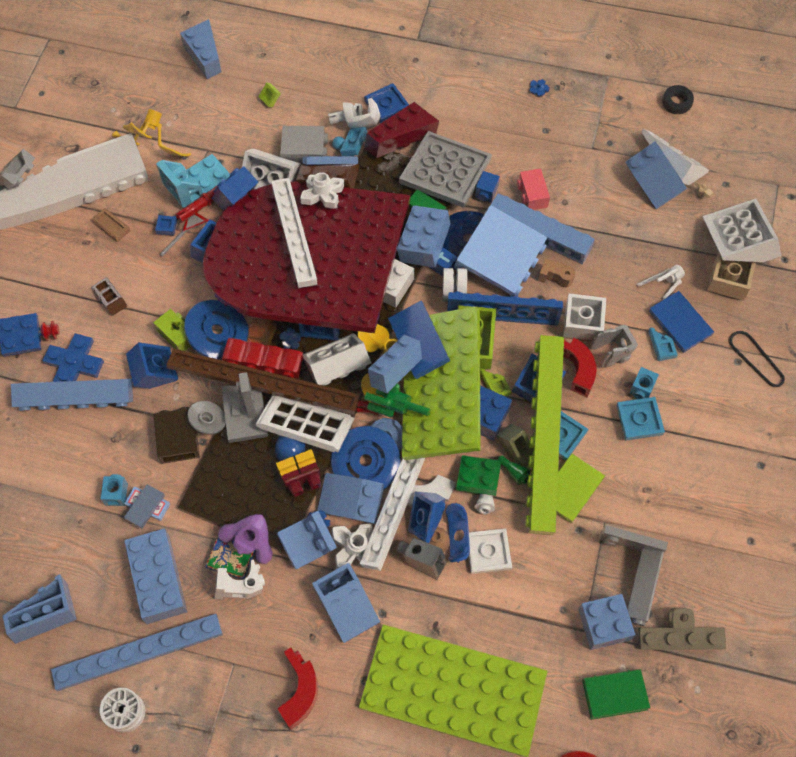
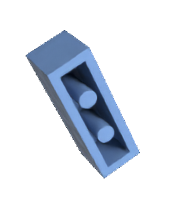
[368,335,422,393]

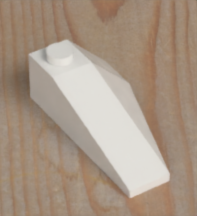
[641,129,709,185]

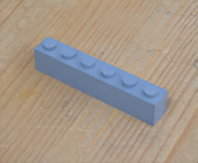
[489,193,595,265]
[11,379,133,411]

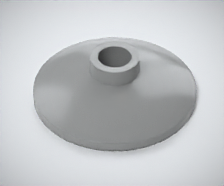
[187,401,226,434]

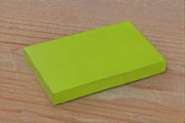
[556,454,605,523]

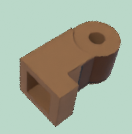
[538,258,575,288]

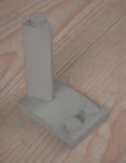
[599,525,668,626]

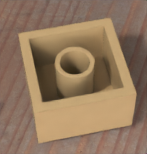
[707,252,756,300]

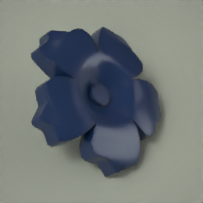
[279,327,301,350]

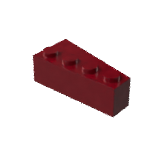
[364,102,439,158]

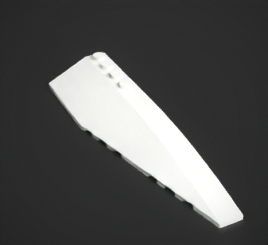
[0,133,150,230]

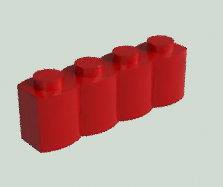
[222,338,303,379]

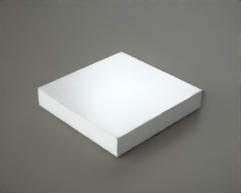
[469,529,512,574]

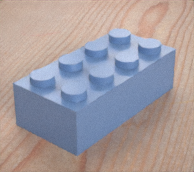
[124,528,187,624]

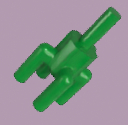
[364,384,430,417]

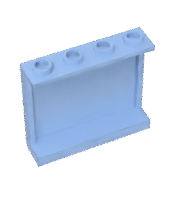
[453,205,547,297]

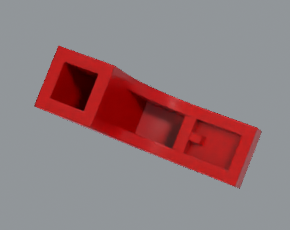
[553,335,597,398]
[277,647,318,730]

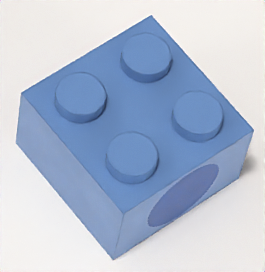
[578,594,635,650]

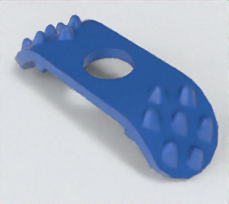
[446,503,470,563]

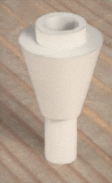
[475,494,495,514]

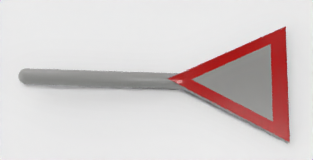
[160,213,209,256]

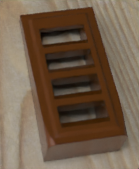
[92,277,127,316]

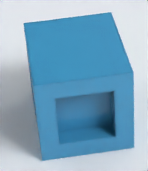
[629,367,659,399]
[101,474,128,506]

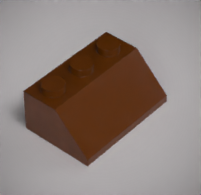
[297,164,359,188]

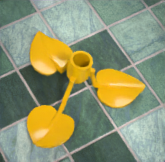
[111,109,191,157]
[358,324,397,402]

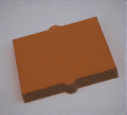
[246,319,278,345]

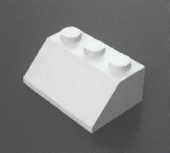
[242,149,301,189]
[303,333,371,386]

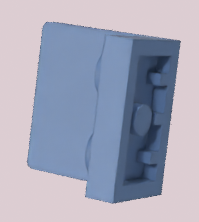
[277,511,337,569]

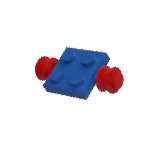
[0,313,60,356]

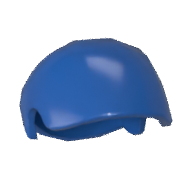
[275,436,305,463]

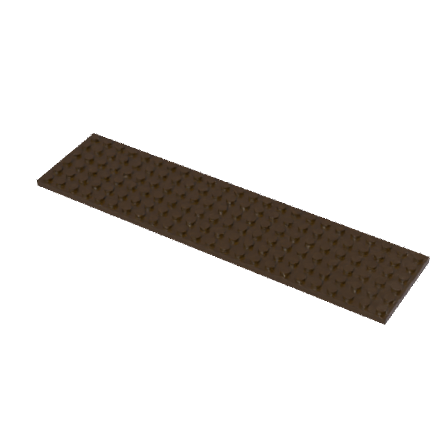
[178,148,452,554]

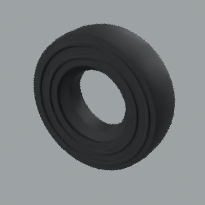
[662,85,694,114]

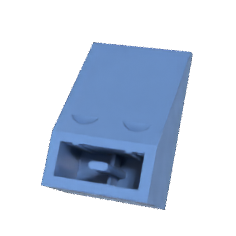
[312,563,380,643]

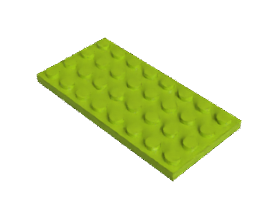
[402,307,481,460]
[359,624,547,757]

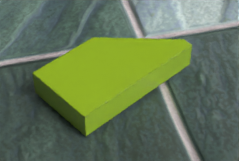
[480,368,512,397]

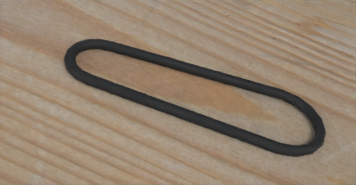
[729,331,785,387]

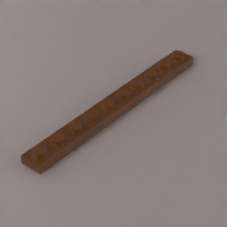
[167,348,360,415]

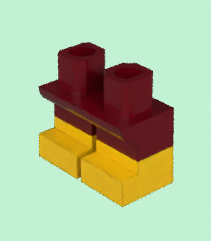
[276,449,321,497]

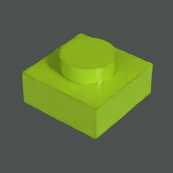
[258,83,281,107]

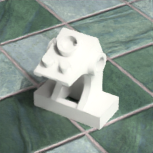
[214,560,265,600]

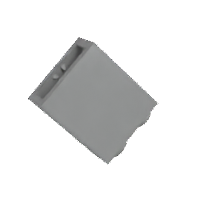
[281,126,328,165]

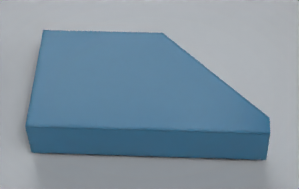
[648,328,678,361]

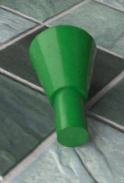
[498,455,531,485]

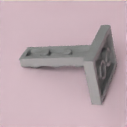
[221,372,268,443]

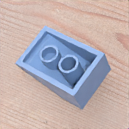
[625,141,687,209]
[317,473,384,525]

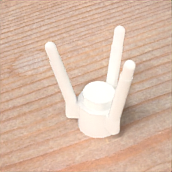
[637,265,685,300]

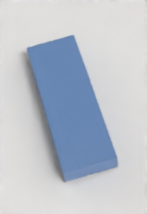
[302,156,358,165]

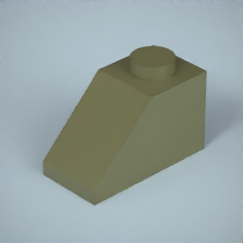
[497,424,533,469]

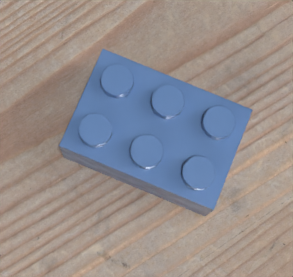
[397,205,450,267]

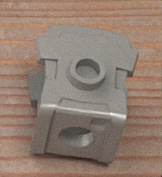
[590,325,638,368]

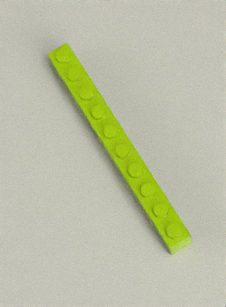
[525,335,564,535]

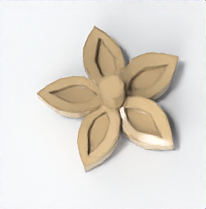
[695,181,713,198]

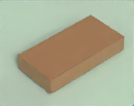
[92,208,130,242]

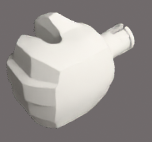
[328,98,381,128]

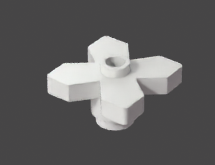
[300,173,344,208]
[331,524,373,569]

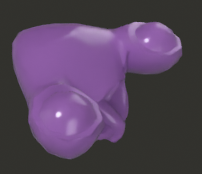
[218,514,273,564]

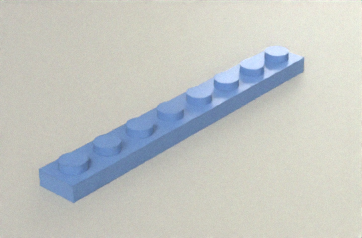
[51,614,223,691]

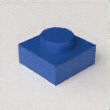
[155,215,177,235]

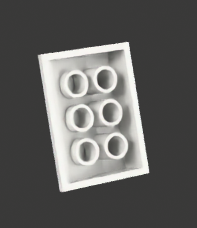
[703,199,781,262]

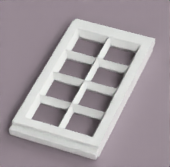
[256,395,354,452]

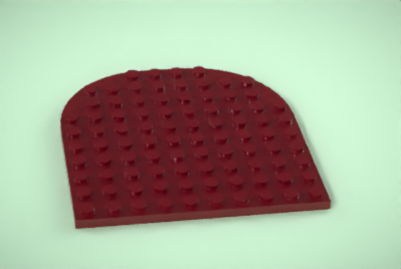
[203,181,410,334]

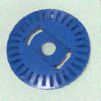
[184,300,249,360]
[331,426,401,490]

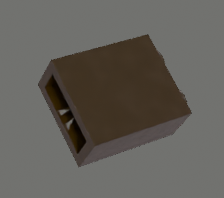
[153,407,200,464]

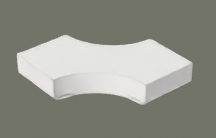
[407,475,456,507]

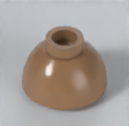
[429,527,450,553]

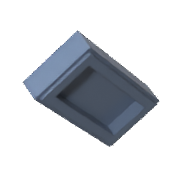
[124,484,165,529]

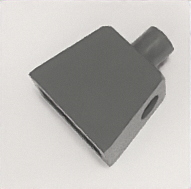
[397,538,447,580]

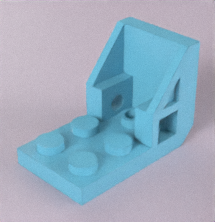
[156,154,230,207]

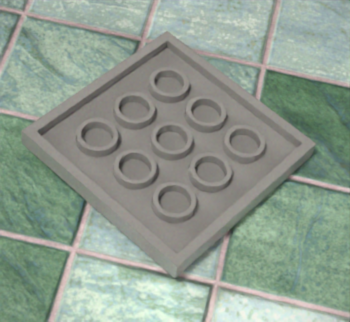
[399,131,492,208]

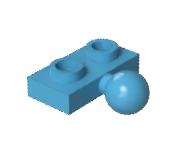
[332,127,368,156]

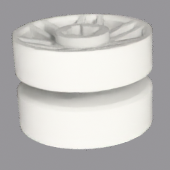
[443,268,467,302]
[100,688,146,733]

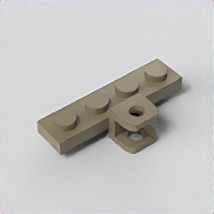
[638,608,726,650]

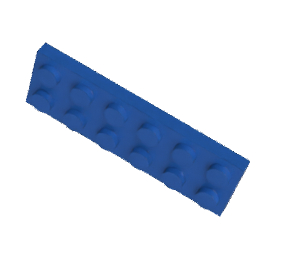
[447,291,563,326]

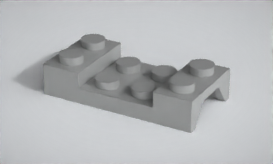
[0,149,35,191]

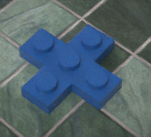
[43,333,104,382]

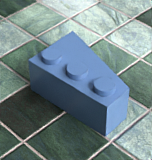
[180,19,222,79]
[3,574,77,644]

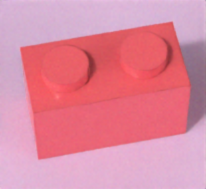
[517,168,550,210]

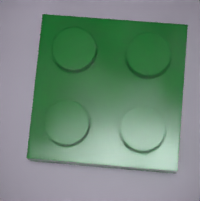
[456,455,501,496]

